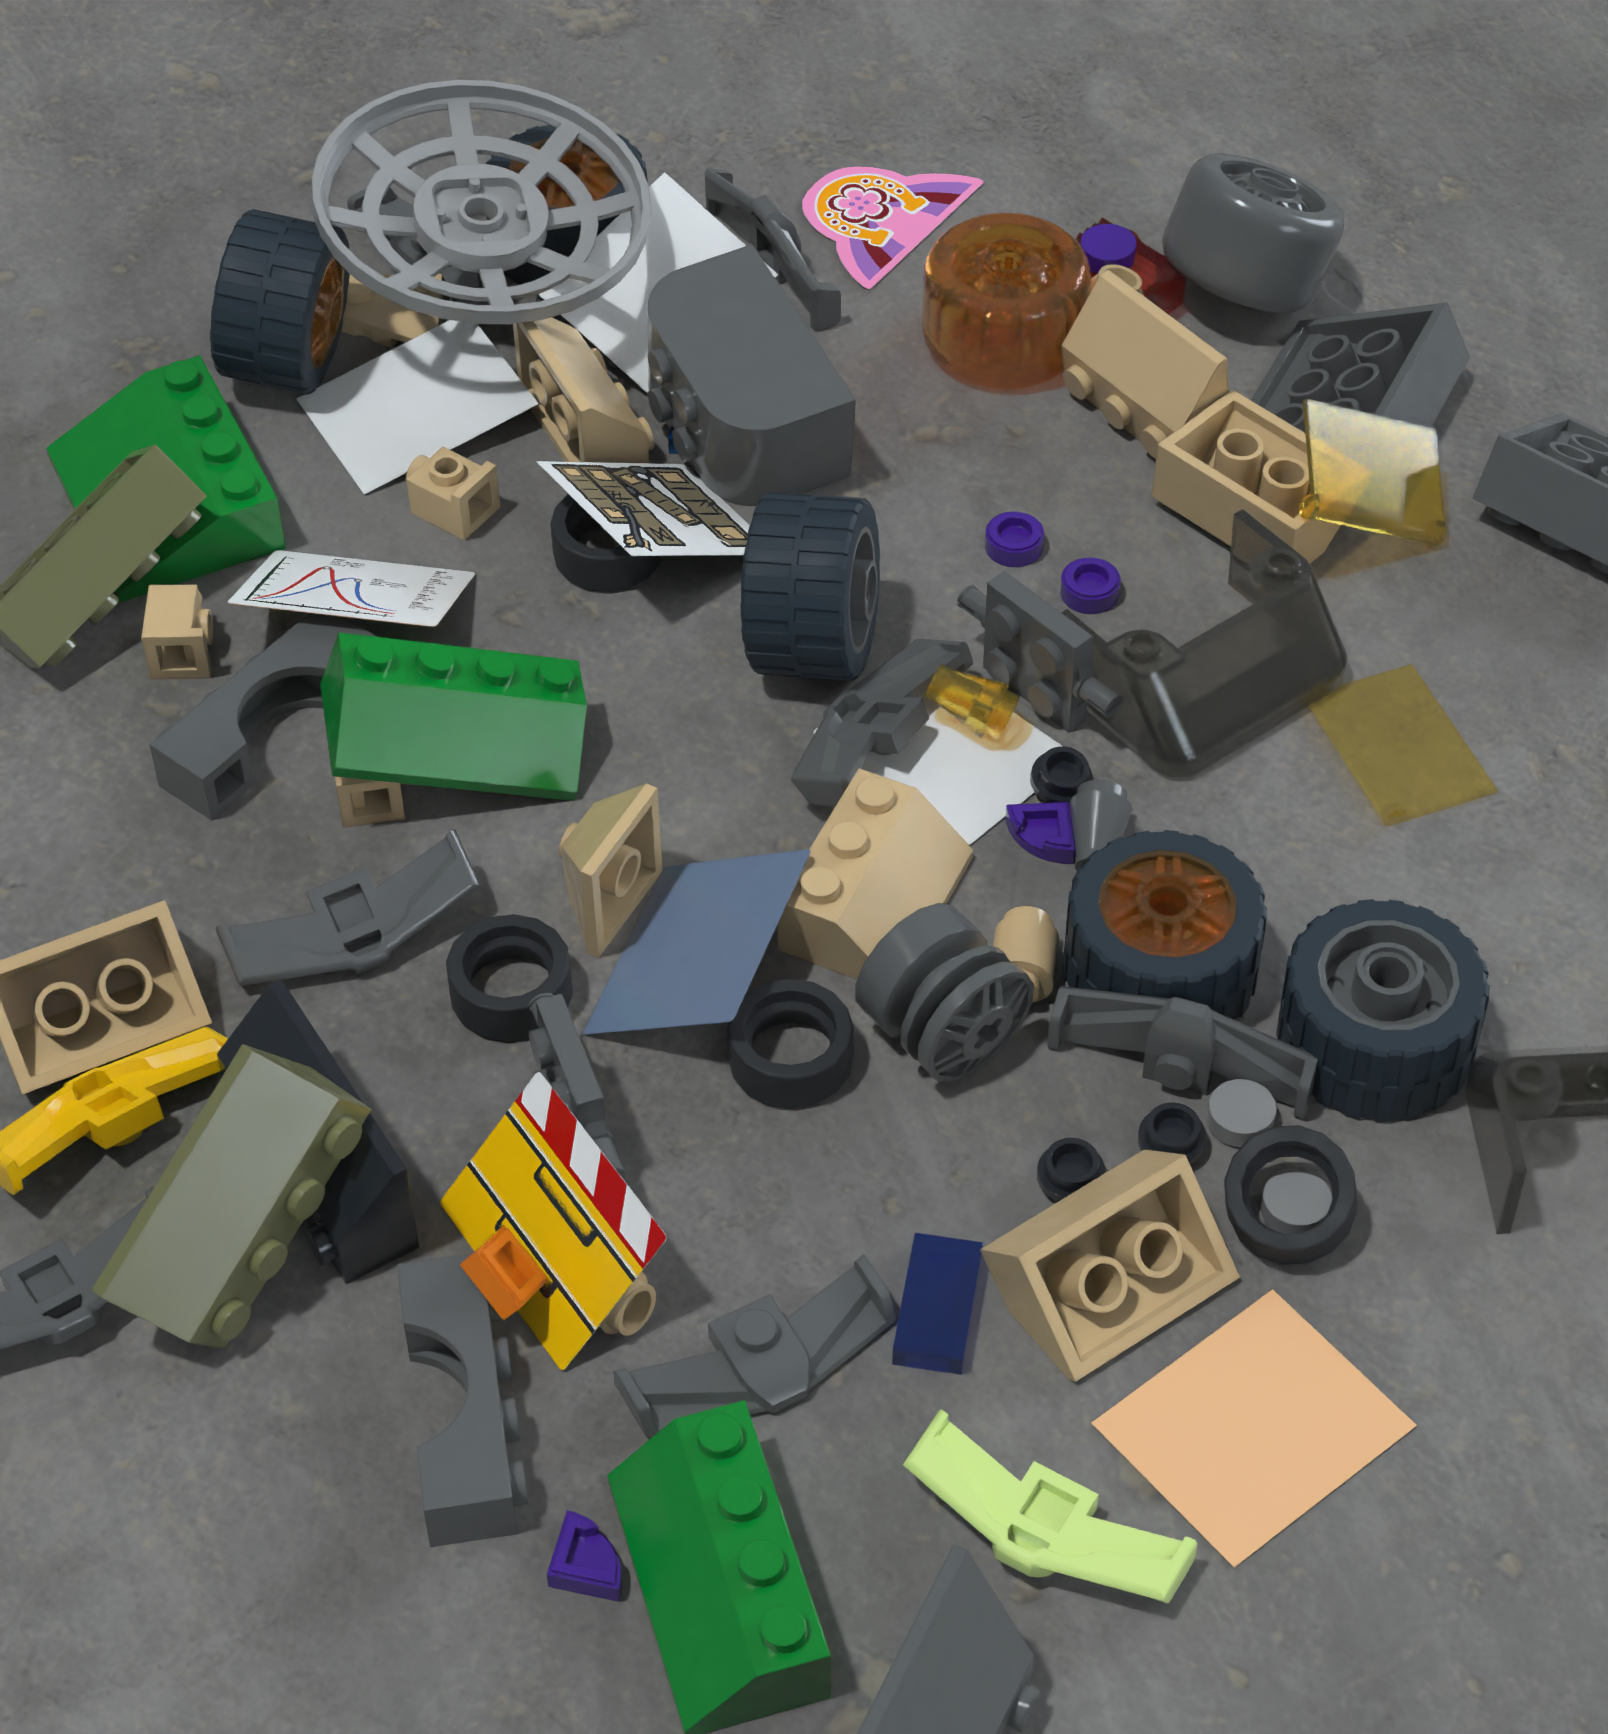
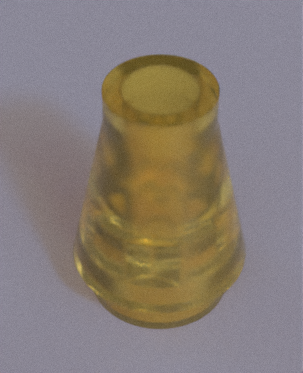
[924,663,1020,740]

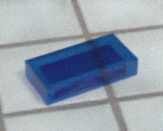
[892,1233,983,1375]

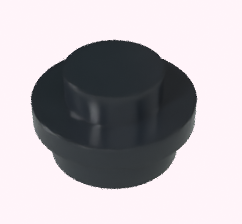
[1030,746,1093,806]
[1138,1102,1206,1164]
[1037,1138,1106,1202]

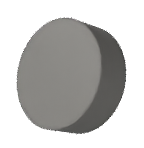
[1207,1079,1276,1147]
[1261,1168,1332,1234]

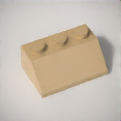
[1062,270,1229,459]
[513,303,654,463]
[1151,389,1370,582]
[778,768,973,979]
[0,900,212,1095]
[980,1149,1240,1382]

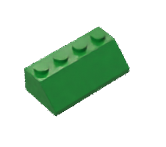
[320,632,587,801]
[607,1400,831,1734]

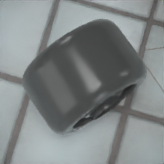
[1162,153,1344,313]

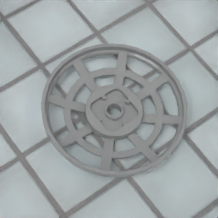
[312,80,651,324]

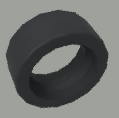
[550,494,662,592]
[446,914,573,1042]
[727,979,854,1109]
[1224,1125,1357,1265]

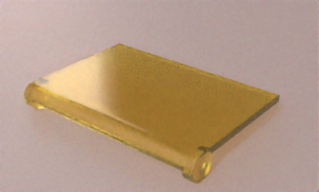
[1299,399,1446,546]
[1301,664,1498,826]

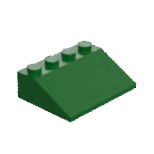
[46,355,286,603]

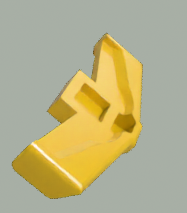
[0,1026,228,1195]

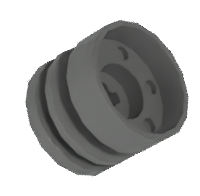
[855,903,1034,1082]

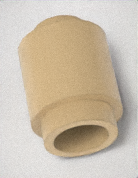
[992,906,1059,1003]

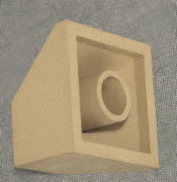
[559,783,662,958]

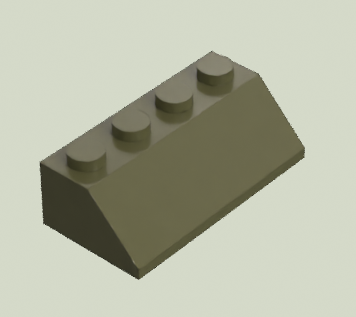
[0,444,207,668]
[92,1044,372,1349]

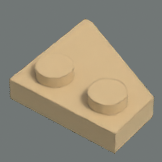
[341,273,444,348]

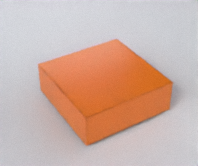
[459,1225,548,1320]

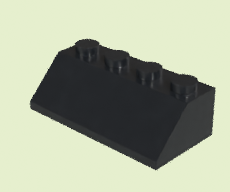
[214,979,420,1284]

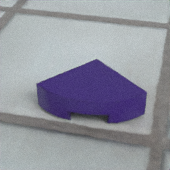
[1005,802,1075,864]
[547,1510,622,1602]

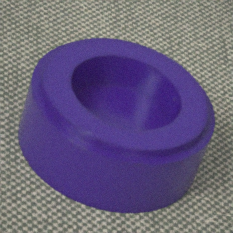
[1080,224,1136,274]
[985,511,1044,567]
[1060,558,1121,614]

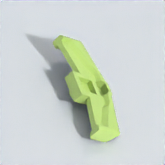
[903,1409,1198,1604]

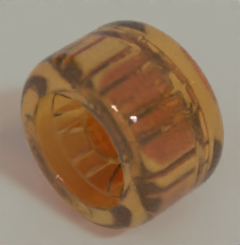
[922,213,1091,389]

